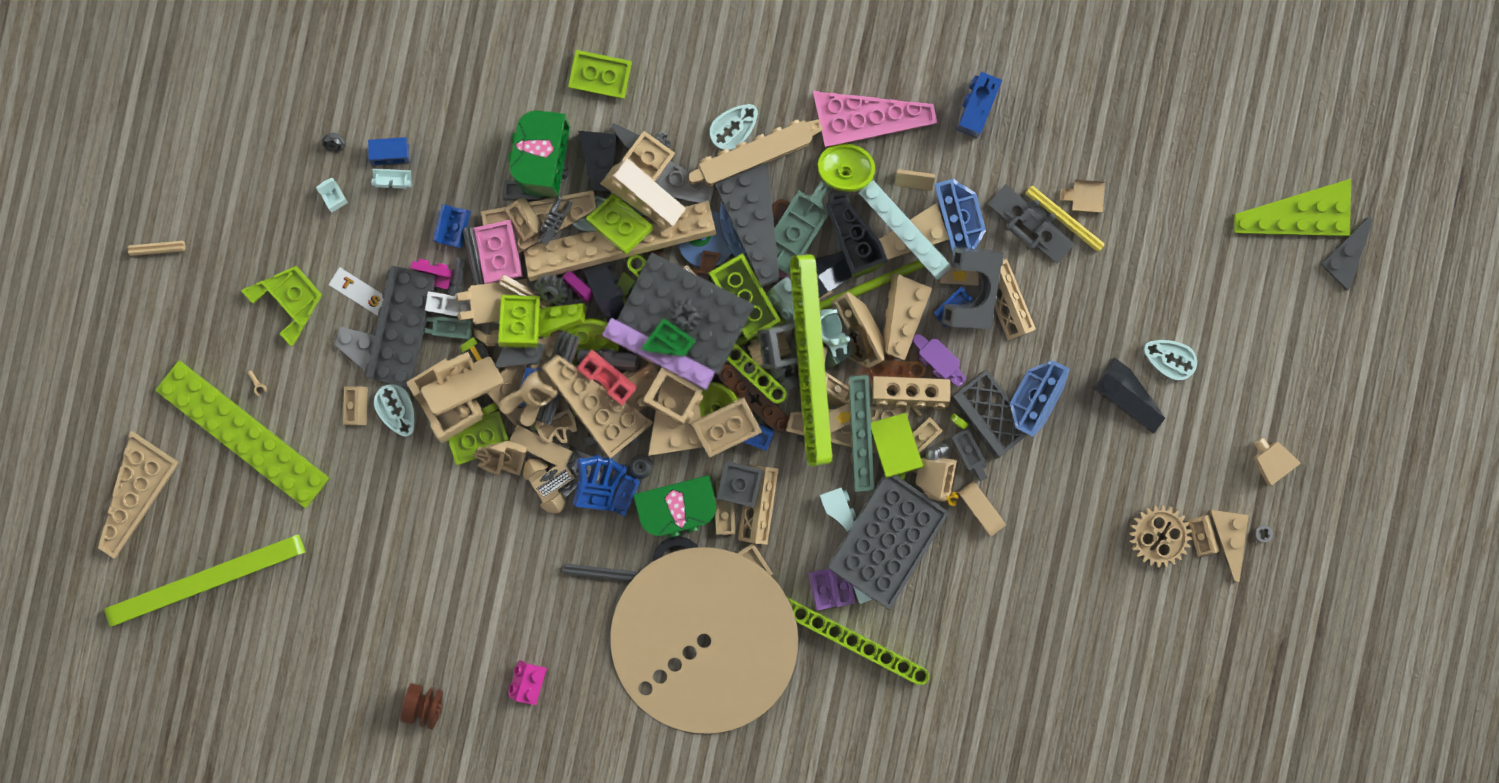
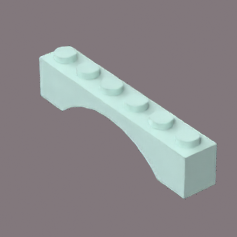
[859,180,952,280]
[820,487,873,604]

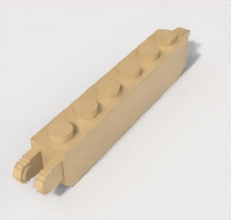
[688,119,823,187]

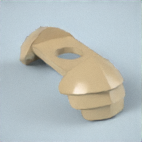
[523,458,567,514]

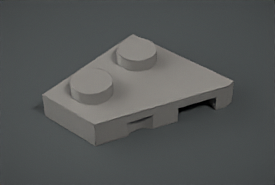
[335,327,375,371]

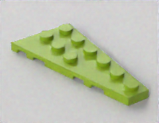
[1234,179,1351,236]

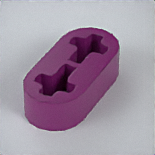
[561,271,594,303]

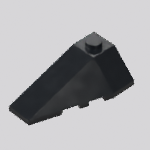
[826,197,888,279]
[815,251,853,298]
[1092,358,1165,433]

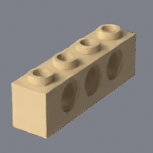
[871,376,950,409]

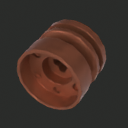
[400,683,443,730]

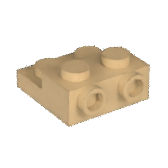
[621,131,675,182]

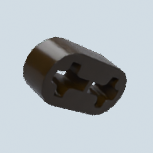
[846,325,872,362]

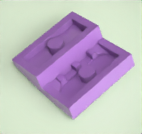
[808,569,856,611]

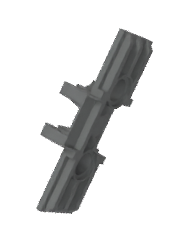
[988,184,1075,264]
[536,331,580,426]

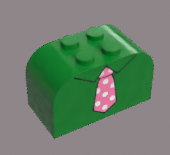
[508,110,571,199]
[634,475,716,537]

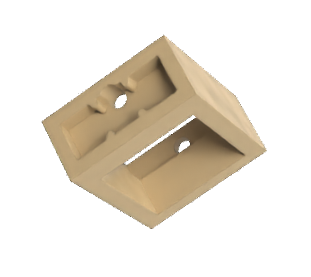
[642,367,703,425]

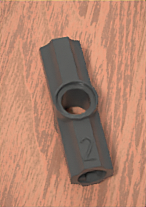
[577,349,637,371]

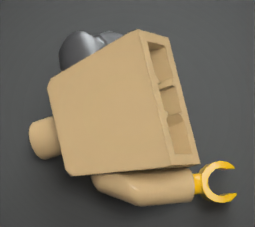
[911,442,959,506]

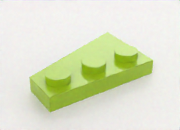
[538,303,587,338]

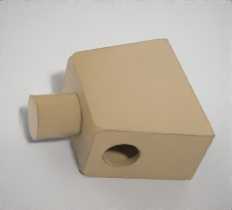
[1254,437,1301,486]

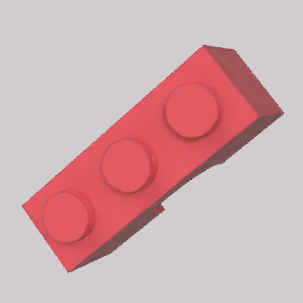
[577,349,637,405]

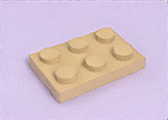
[692,397,761,458]

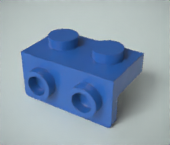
[433,204,471,248]

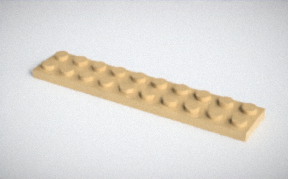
[524,201,717,281]

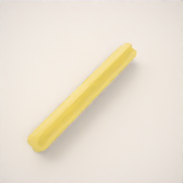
[1026,186,1104,252]

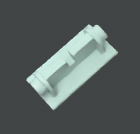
[371,169,412,190]

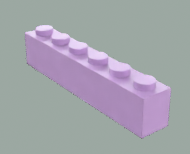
[603,318,715,390]

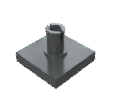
[717,461,763,507]

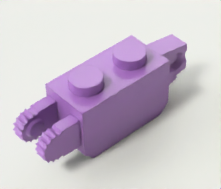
[912,334,966,387]

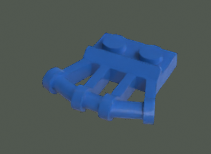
[573,455,627,511]

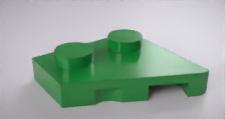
[641,318,695,357]

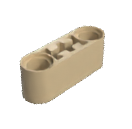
[958,481,1006,537]

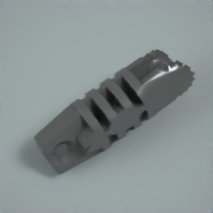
[538,195,573,245]

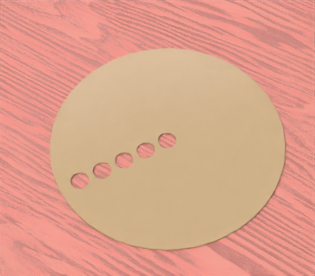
[611,547,798,734]

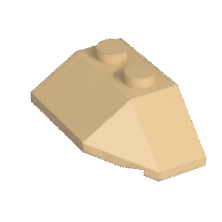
[831,292,884,368]

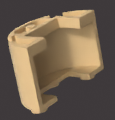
[406,358,484,443]

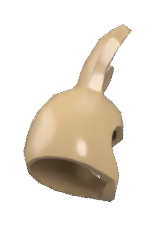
[499,370,558,426]

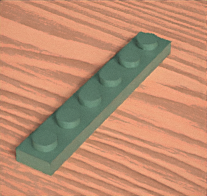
[848,375,874,492]

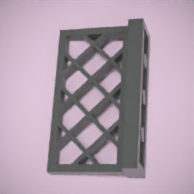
[950,370,1028,459]

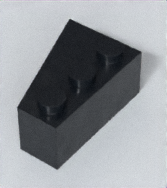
[578,131,618,194]
[583,261,625,323]

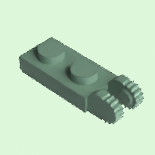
[424,316,473,340]

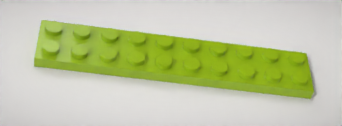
[155,360,330,509]

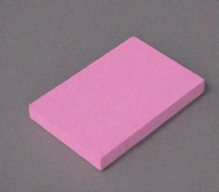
[473,220,523,284]

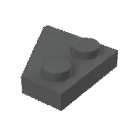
[496,343,546,368]

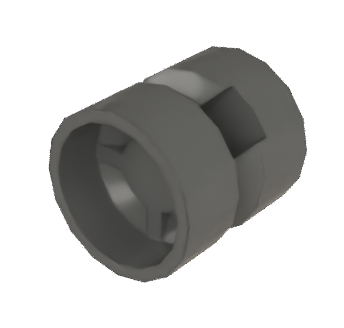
[768,364,800,395]

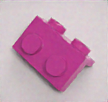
[411,258,452,289]
[508,660,547,705]

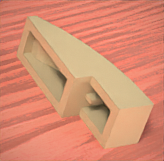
[509,425,573,465]

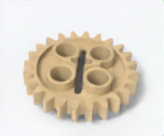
[1129,505,1192,567]

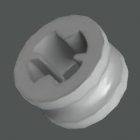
[1255,525,1273,543]

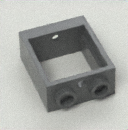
[757,321,798,368]

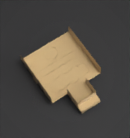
[1060,180,1105,213]

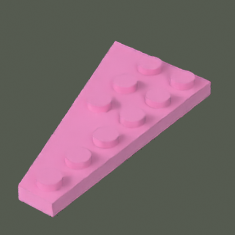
[813,91,937,148]

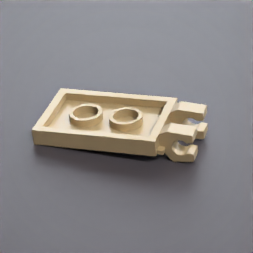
[455,279,528,324]

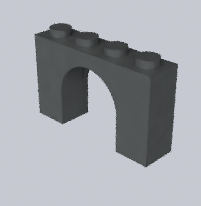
[942,247,1003,329]

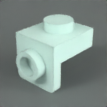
[316,178,348,212]

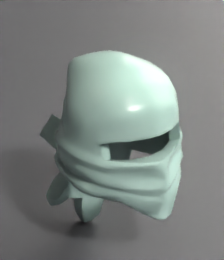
[820,309,850,357]

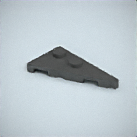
[1320,217,1373,290]

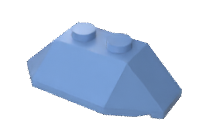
[934,179,986,254]
[1010,360,1070,437]

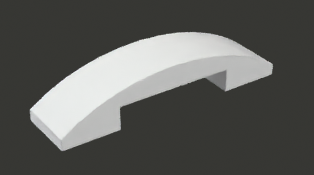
[425,291,500,324]

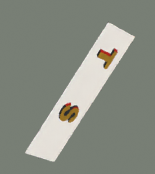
[329,267,383,316]

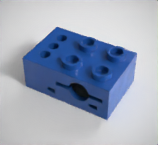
[956,71,1002,138]

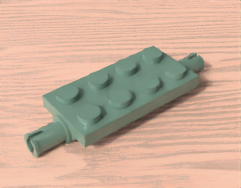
[768,181,831,285]

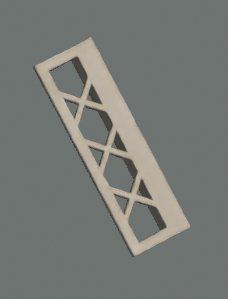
[994,259,1036,340]
[738,464,778,545]

